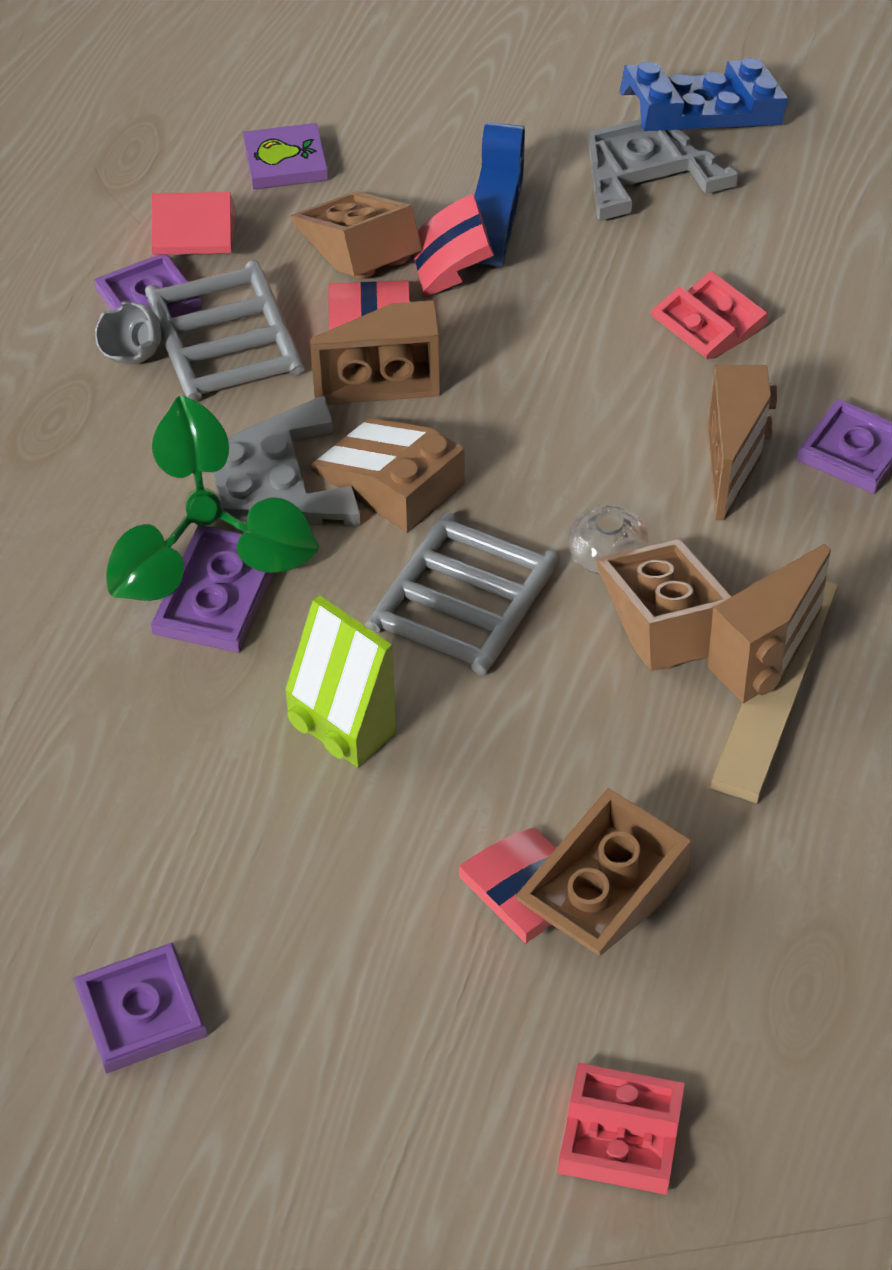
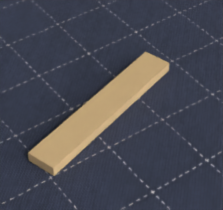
[710,581,838,804]

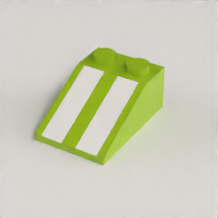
[285,595,396,768]

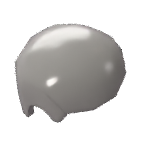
[95,301,162,364]

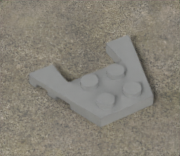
[588,119,738,221]
[212,396,361,527]

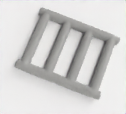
[145,260,305,401]
[365,512,560,676]

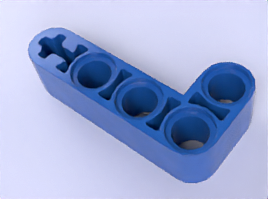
[474,122,525,267]

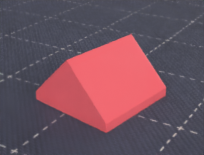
[151,192,236,255]

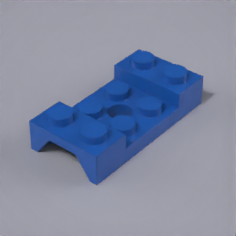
[620,58,788,131]

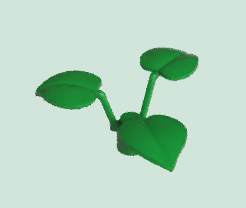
[106,396,319,601]

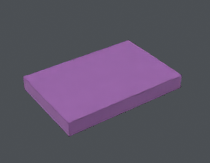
[151,525,274,653]

